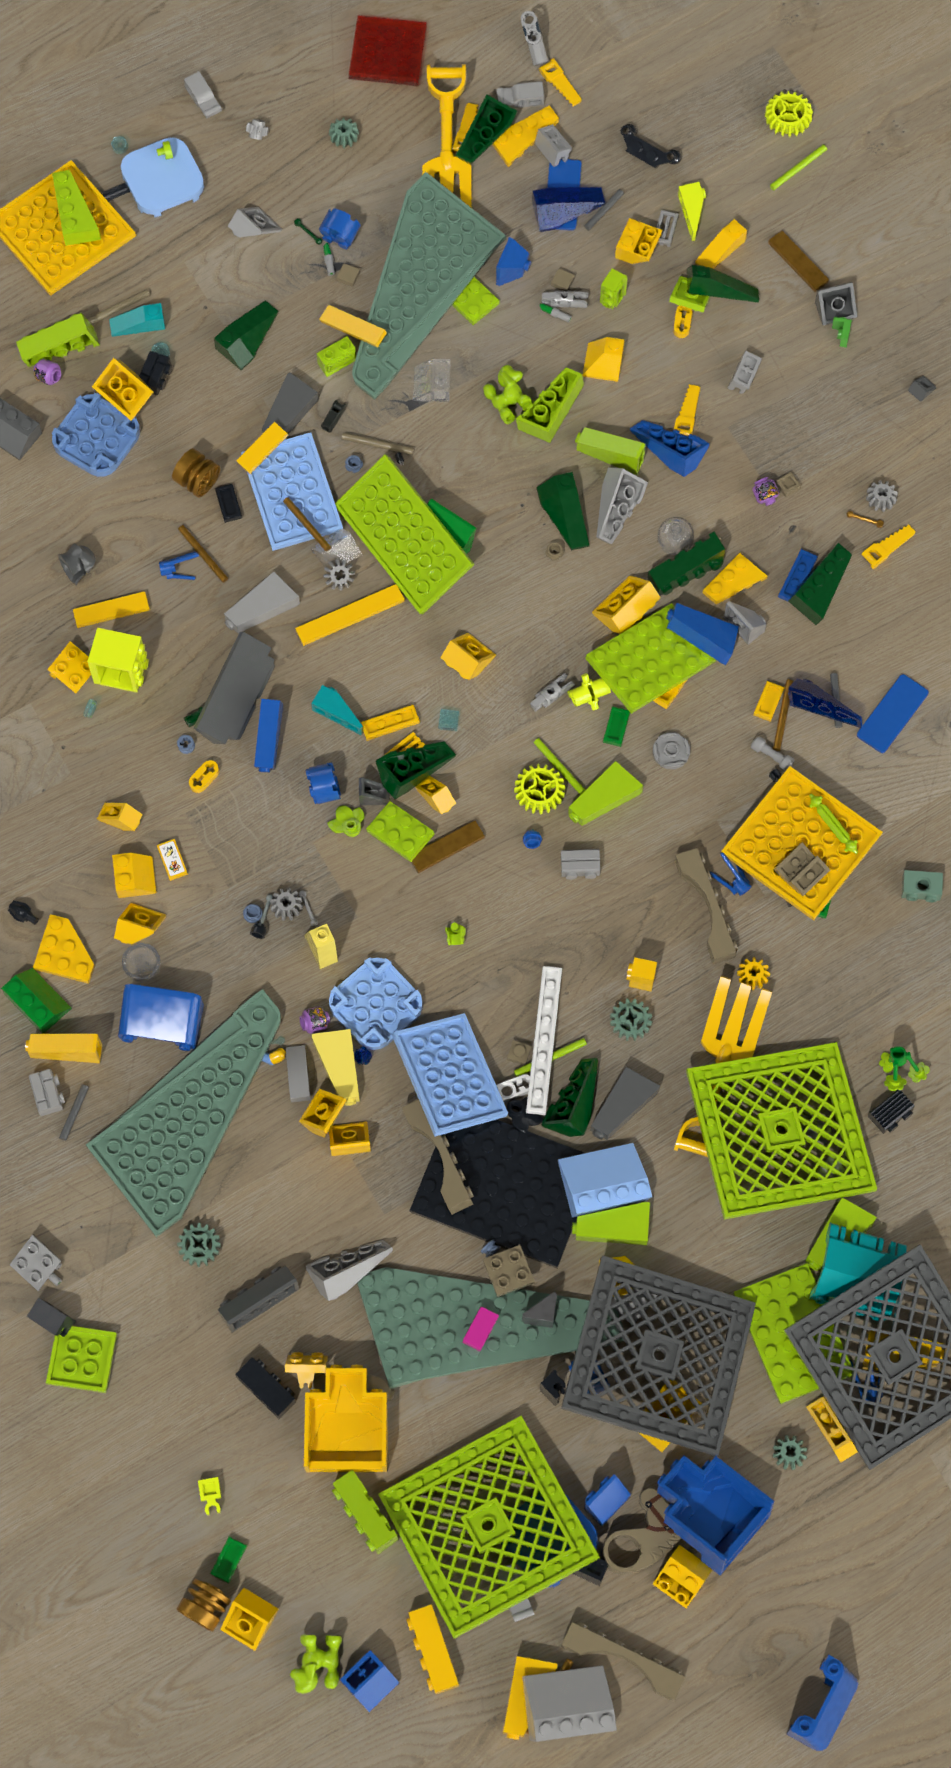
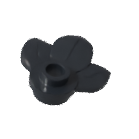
[506,1097,543,1133]

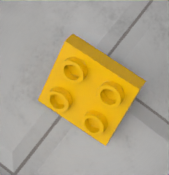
[285,1352,328,1389]

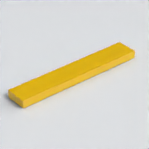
[295,584,404,646]

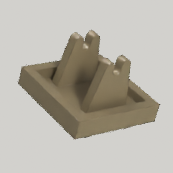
[483,1245,535,1297]

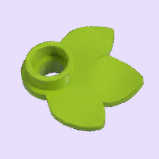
[327,805,365,837]

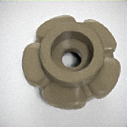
[545,542,564,560]

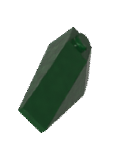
[686,265,759,303]

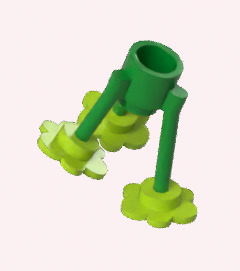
[879,1046,930,1091]

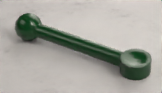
[294,219,322,245]

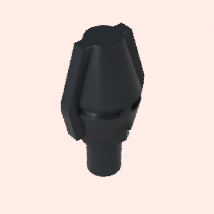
[8,900,39,925]

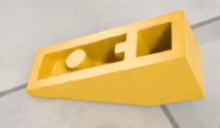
[695,219,747,269]
[806,1397,858,1462]

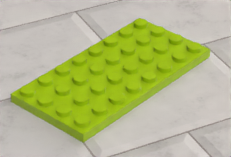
[335,454,475,615]

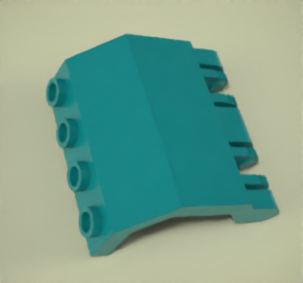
[809,1223,907,1321]

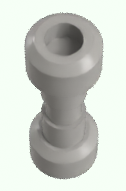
[751,736,795,771]

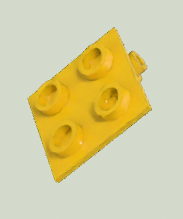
[47,641,91,694]

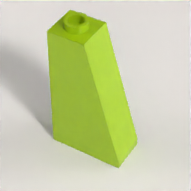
[575,427,646,475]
[568,761,643,826]
[805,1197,877,1271]
[572,1202,650,1245]

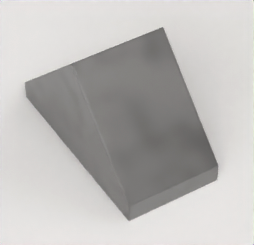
[359,777,389,806]
[522,1292,557,1328]

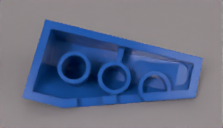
[630,420,709,477]

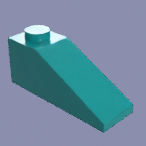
[109,303,165,337]
[311,685,363,735]

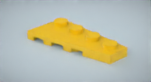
[492,105,559,167]

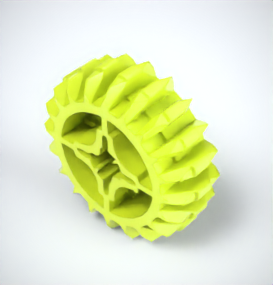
[765,90,813,138]
[514,763,565,815]

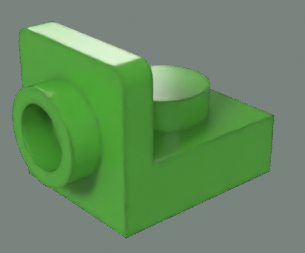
[832,317,852,348]

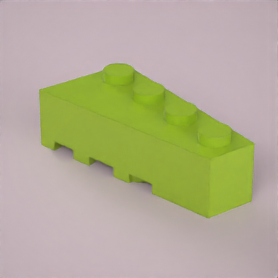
[52,170,101,246]
[16,313,100,367]
[516,367,584,443]
[332,1470,398,1554]

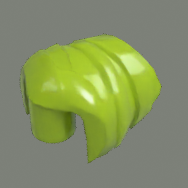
[445,922,466,946]

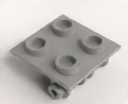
[10,1235,62,1291]

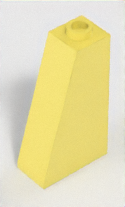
[305,924,338,969]
[312,1029,360,1106]

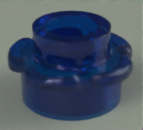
[354,1046,372,1065]

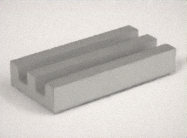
[657,210,679,247]

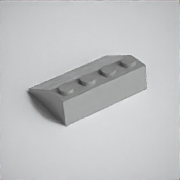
[522,1666,617,1742]

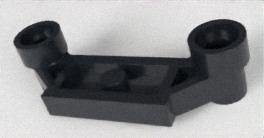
[620,124,682,169]

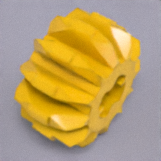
[737,957,770,991]

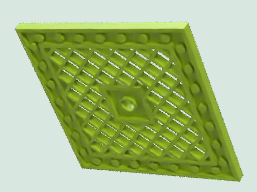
[686,1042,877,1220]
[378,1415,600,1639]

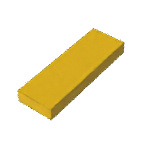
[236,422,288,474]
[360,704,420,741]

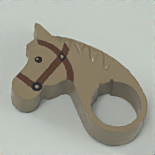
[602,1488,681,1574]

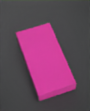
[463,1307,499,1352]

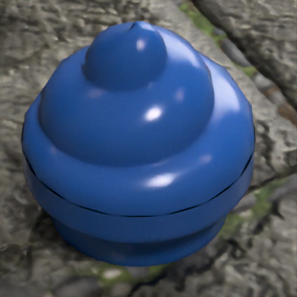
[523,829,542,849]

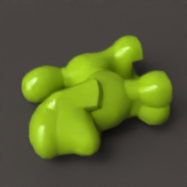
[483,365,533,424]
[290,1635,342,1694]

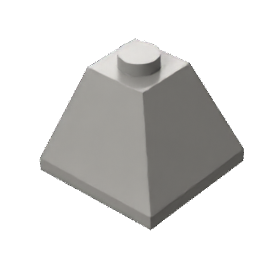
[228,207,282,237]
[724,601,766,644]

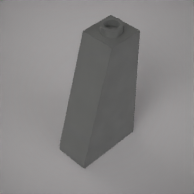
[262,372,318,434]
[590,1067,660,1140]

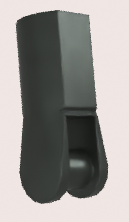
[321,400,347,433]

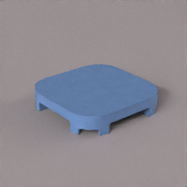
[52,392,140,477]

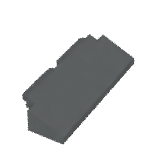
[194,632,275,744]

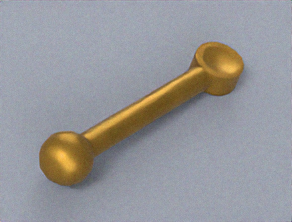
[846,511,884,528]

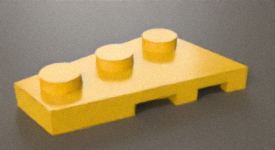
[702,553,767,604]

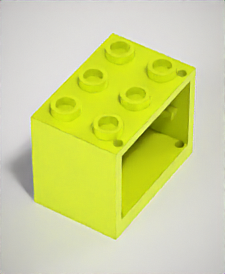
[88,628,149,692]

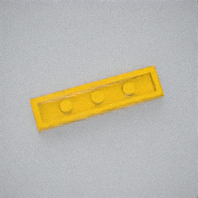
[319,305,387,348]
[73,591,150,628]

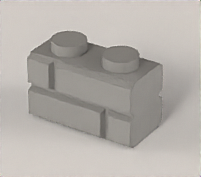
[561,849,600,880]
[29,1069,65,1116]

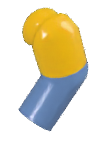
[262,1048,286,1065]

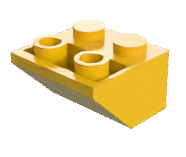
[615,218,663,264]
[653,1545,712,1609]

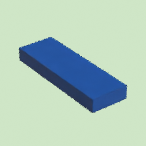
[778,549,818,601]

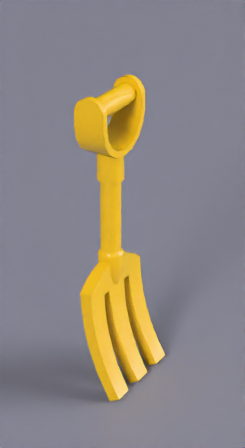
[422,64,471,207]
[674,976,772,1157]

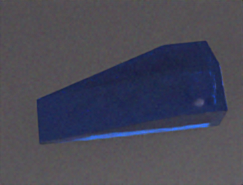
[532,187,605,232]
[788,678,862,728]

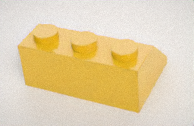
[592,575,661,634]

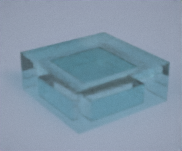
[438,709,459,731]

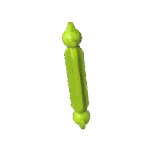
[809,794,858,854]

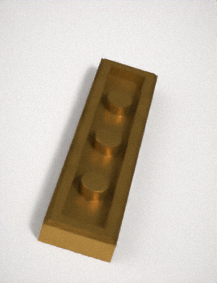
[768,231,829,292]
[412,821,485,874]

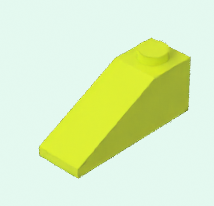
[678,182,706,241]

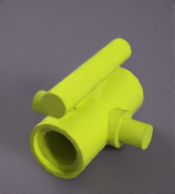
[567,673,611,710]

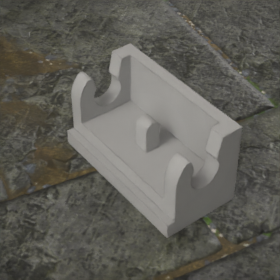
[534,125,572,167]
[727,351,762,394]

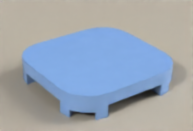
[121,138,204,217]
[329,957,423,1050]

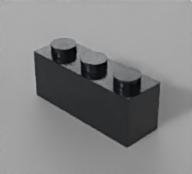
[235,1357,296,1419]

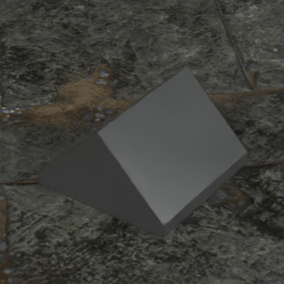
[815,282,858,325]

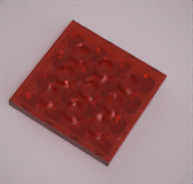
[349,15,427,86]

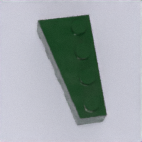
[647,531,725,596]
[788,543,852,625]

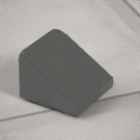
[908,376,936,401]

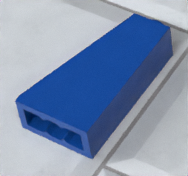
[666,603,739,665]
[254,699,284,773]

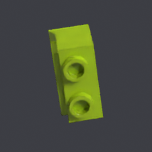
[600,268,628,309]
[316,336,356,377]

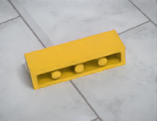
[406,1604,459,1695]

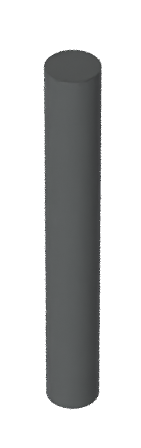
[584,189,624,230]
[830,673,843,728]
[59,1084,89,1141]

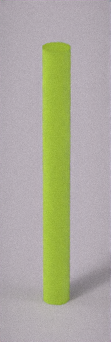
[770,144,827,191]
[534,738,585,795]
[514,1038,587,1077]

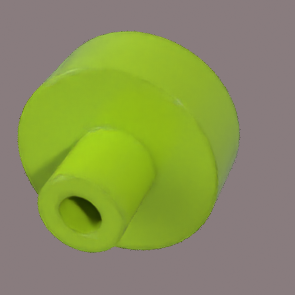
[156,141,173,160]

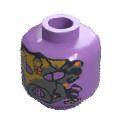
[34,359,61,385]
[752,477,779,506]
[300,1007,330,1034]

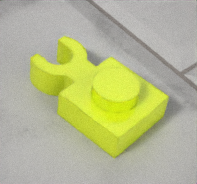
[198,1477,222,1515]

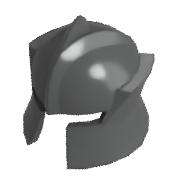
[58,543,96,586]

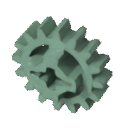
[610,999,652,1041]
[177,1223,221,1267]

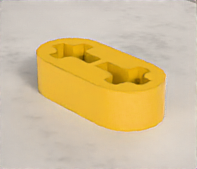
[673,306,692,338]
[189,760,219,793]

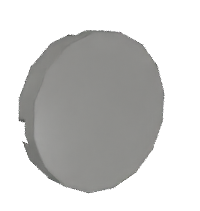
[653,732,690,769]

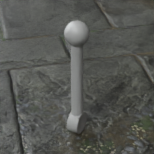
[299,890,318,927]

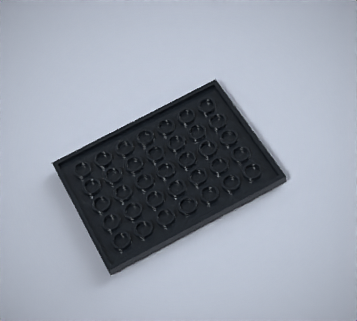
[409,1119,585,1269]

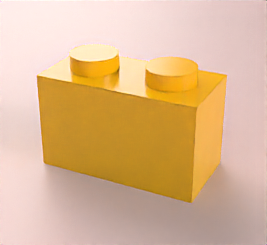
[626,957,657,992]

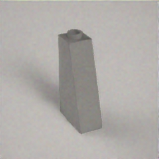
[224,572,300,633]

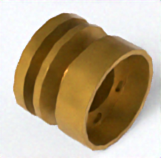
[172,448,220,498]
[176,1578,231,1632]

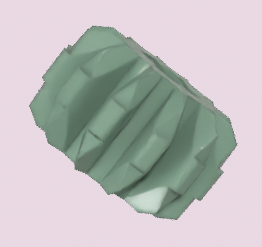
[329,117,359,148]
[773,1435,807,1470]

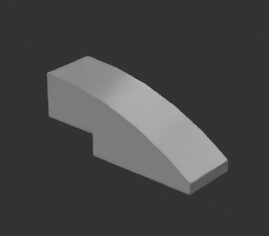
[286,1045,311,1102]

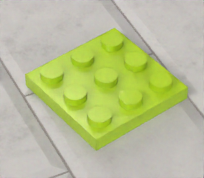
[46,1326,117,1393]

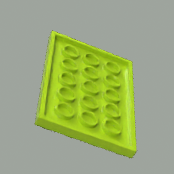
[585,603,717,714]
[733,1263,853,1404]

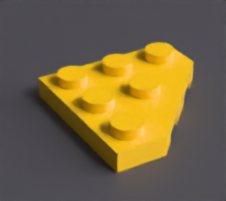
[33,914,95,984]

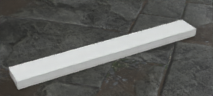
[526,966,562,1115]

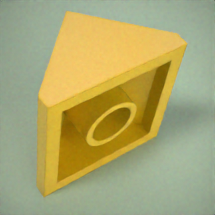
[329,1122,371,1156]

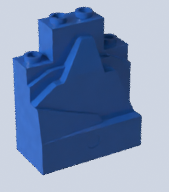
[657,1456,774,1576]

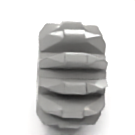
[866,480,898,512]
[323,558,355,590]
[270,888,303,921]

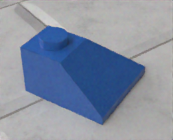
[496,237,531,286]

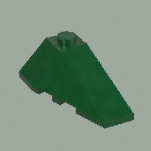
[455,94,518,165]
[214,300,279,371]
[536,472,589,550]
[376,741,456,799]
[541,1058,598,1137]

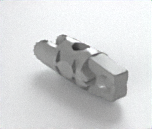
[542,291,588,308]
[530,673,575,712]

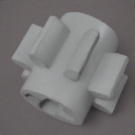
[246,119,269,140]

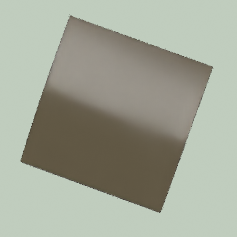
[774,843,830,896]

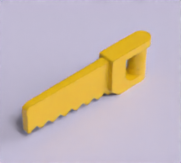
[539,58,582,107]
[452,103,478,152]
[674,384,700,436]
[861,524,915,569]

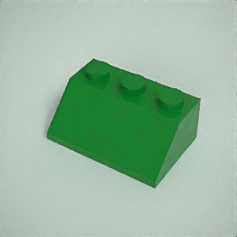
[427,498,476,554]
[1,968,72,1034]

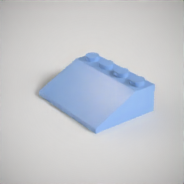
[558,1143,652,1218]

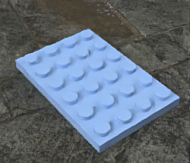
[241,432,343,551]
[392,1013,508,1137]

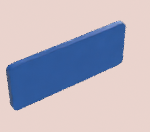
[544,159,581,230]
[857,674,929,754]

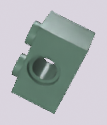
[901,870,943,903]

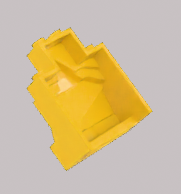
[304,1365,388,1472]

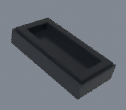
[215,484,242,523]

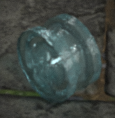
[111,136,128,154]

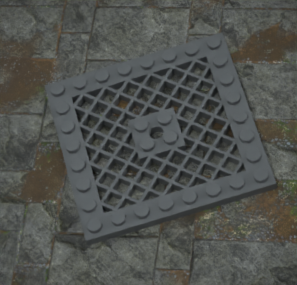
[784,1244,951,1470]
[561,1256,756,1456]

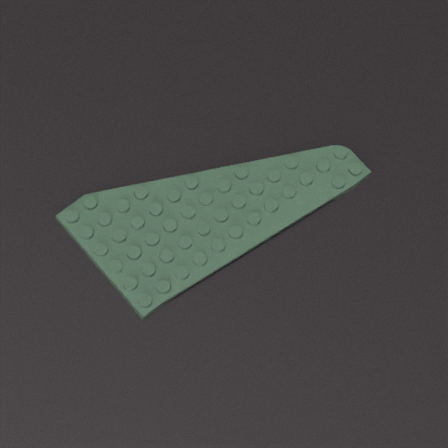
[352,172,506,400]
[86,989,281,1238]
[357,1267,624,1389]

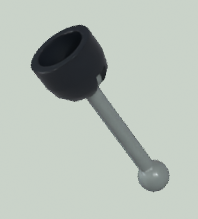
[250,894,274,939]

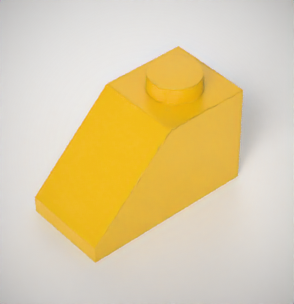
[415,776,456,814]
[97,803,143,831]

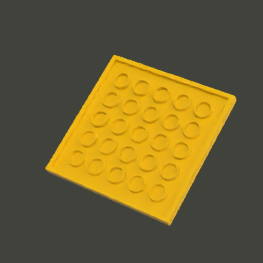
[0,160,136,296]
[721,766,883,921]

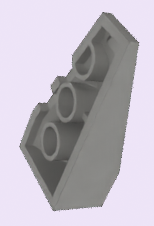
[596,467,648,544]
[305,1240,393,1301]

